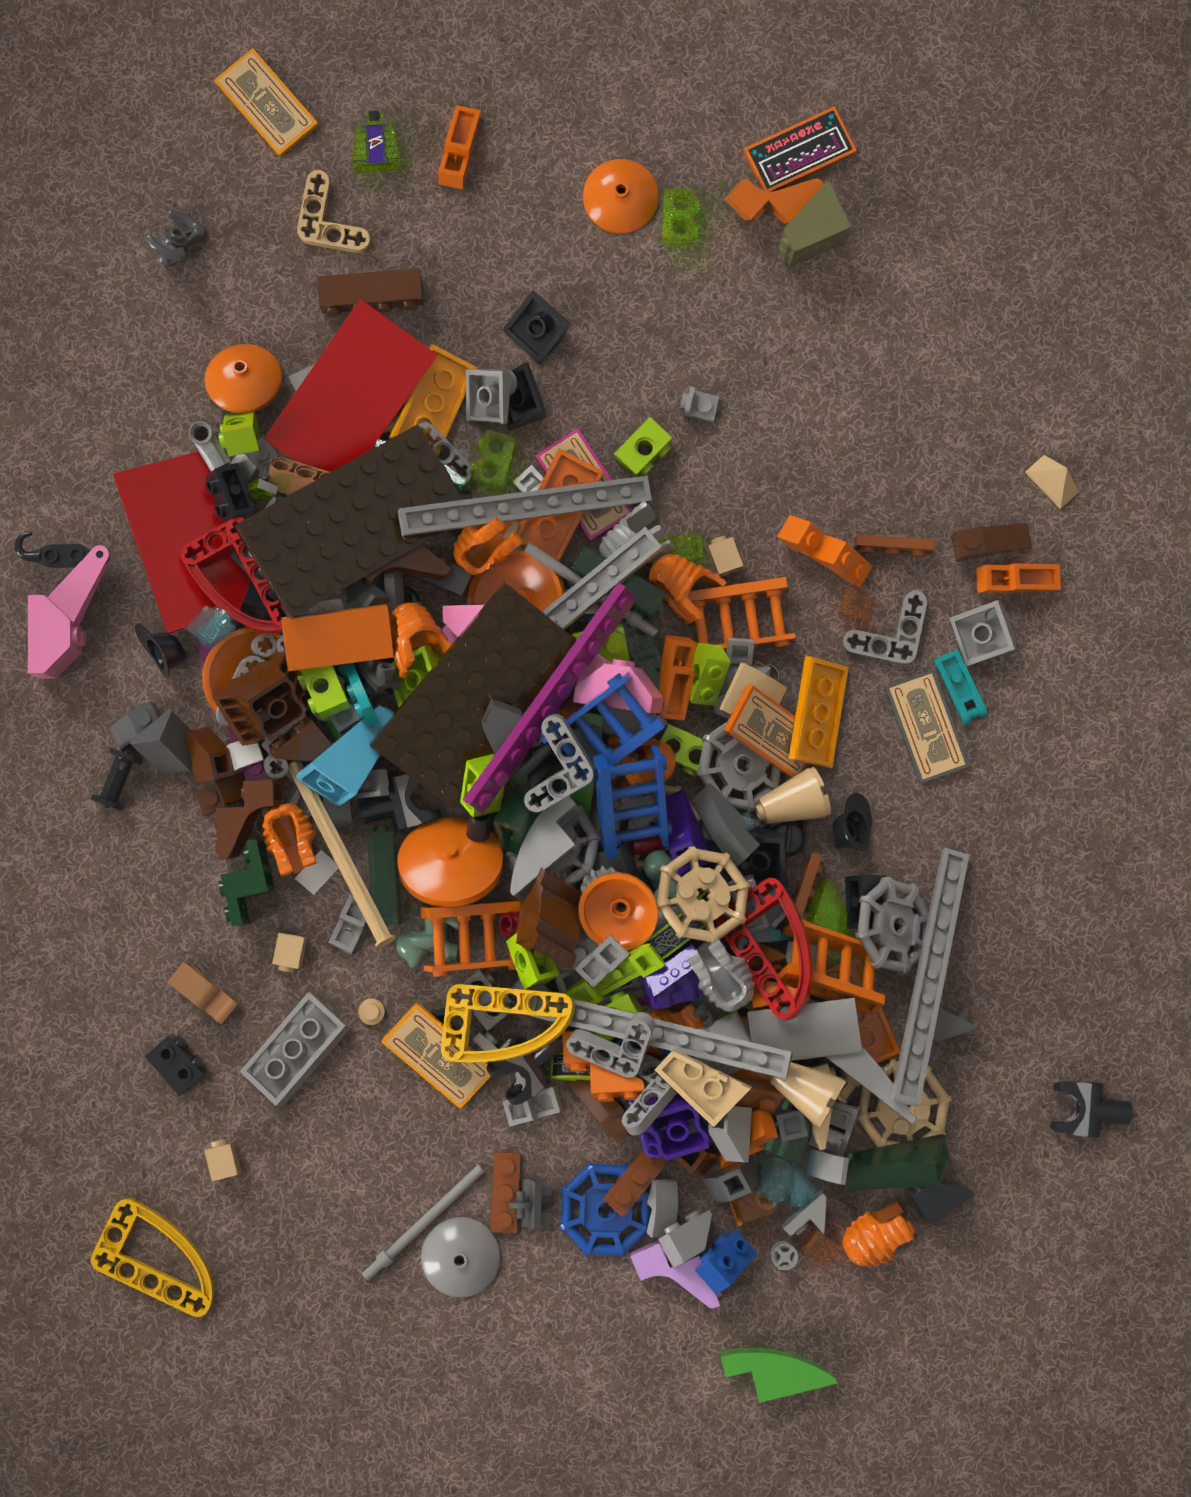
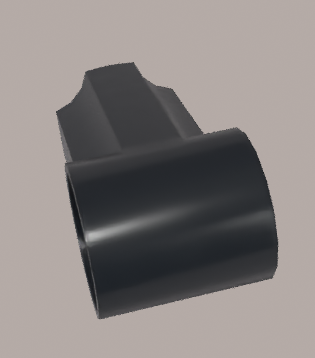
[466,811,499,842]

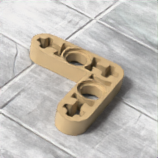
[297,170,371,253]

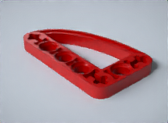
[181,517,284,634]
[716,878,813,1021]

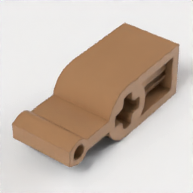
[168,961,239,1024]

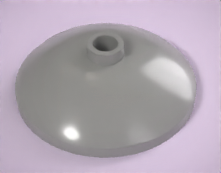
[421,1217,500,1297]

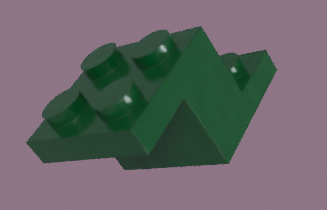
[218,839,275,926]

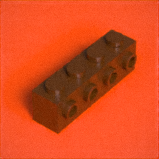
[317,268,424,316]

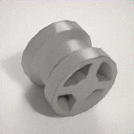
[770,1241,798,1270]

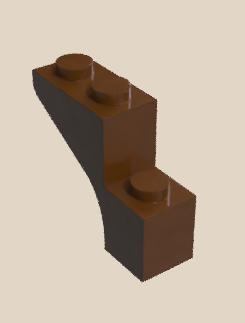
[360,543,451,588]
[214,778,284,860]

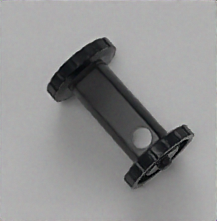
[90,747,143,811]

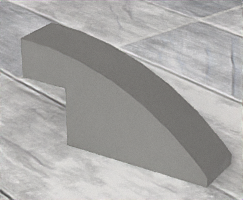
[510,789,582,902]

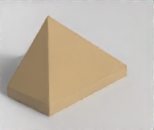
[1025,455,1079,509]

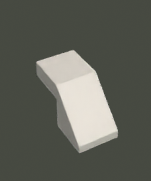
[227,741,265,773]

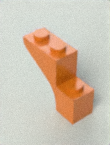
[724,178,824,224]
[777,515,873,588]
[563,1030,646,1102]

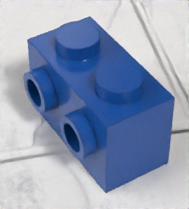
[695,1229,757,1294]

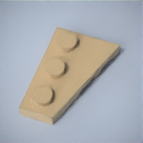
[655,1049,751,1127]

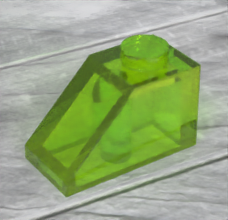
[806,878,847,934]

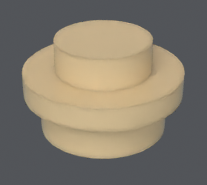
[358,998,385,1025]

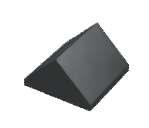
[130,708,192,775]

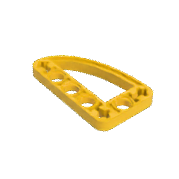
[441,984,575,1063]
[91,1198,214,1317]

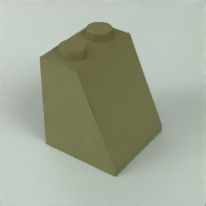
[778,181,851,267]

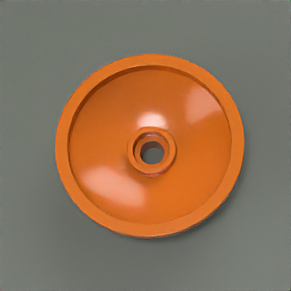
[583,159,659,234]
[205,344,282,413]
[579,872,659,950]

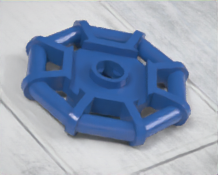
[559,1162,651,1258]

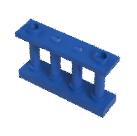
[541,672,667,790]
[593,745,672,859]

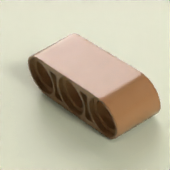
[267,457,330,495]

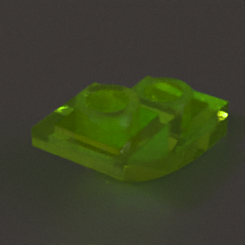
[651,532,705,563]

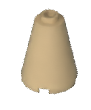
[755,767,831,824]
[768,1062,846,1127]

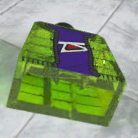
[351,111,402,173]

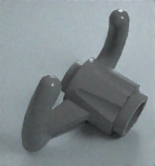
[144,209,206,266]

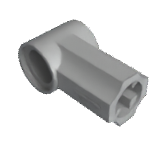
[189,421,231,472]

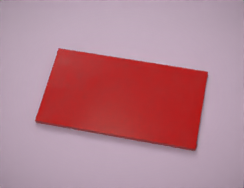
[263,298,438,472]
[113,451,249,634]

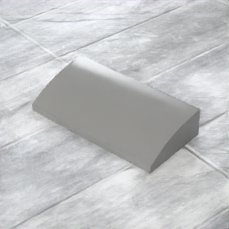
[240,992,351,1107]
[747,998,862,1061]

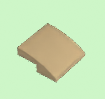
[719,662,787,716]

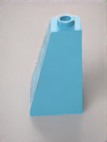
[295,705,394,807]

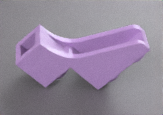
[630,1240,722,1308]

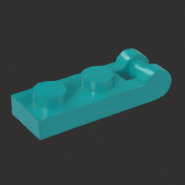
[933,649,988,726]
[338,663,379,727]

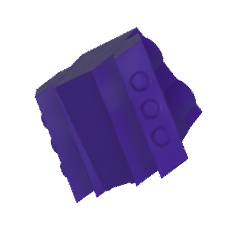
[638,941,705,1010]
[628,1093,713,1161]

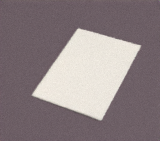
[295,850,338,895]

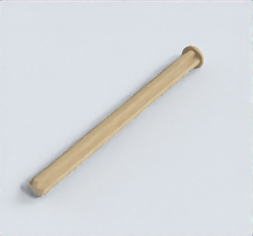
[288,760,396,948]

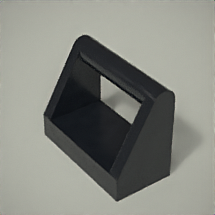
[508,739,562,796]

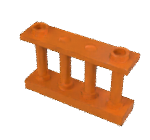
[688,577,796,651]
[420,900,521,977]
[778,919,885,1015]

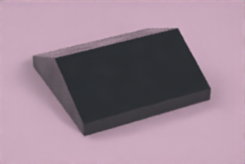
[502,290,571,364]

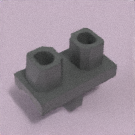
[354,659,401,696]
[509,1178,552,1230]

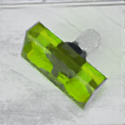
[246,463,278,501]

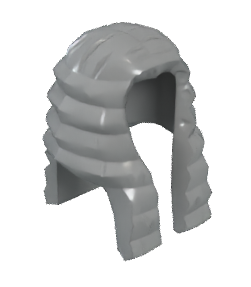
[599,501,675,563]
[687,939,755,1012]

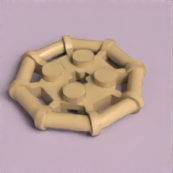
[657,846,751,944]
[857,1059,952,1157]

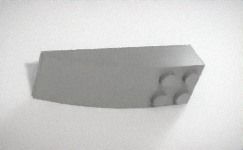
[806,999,916,1124]

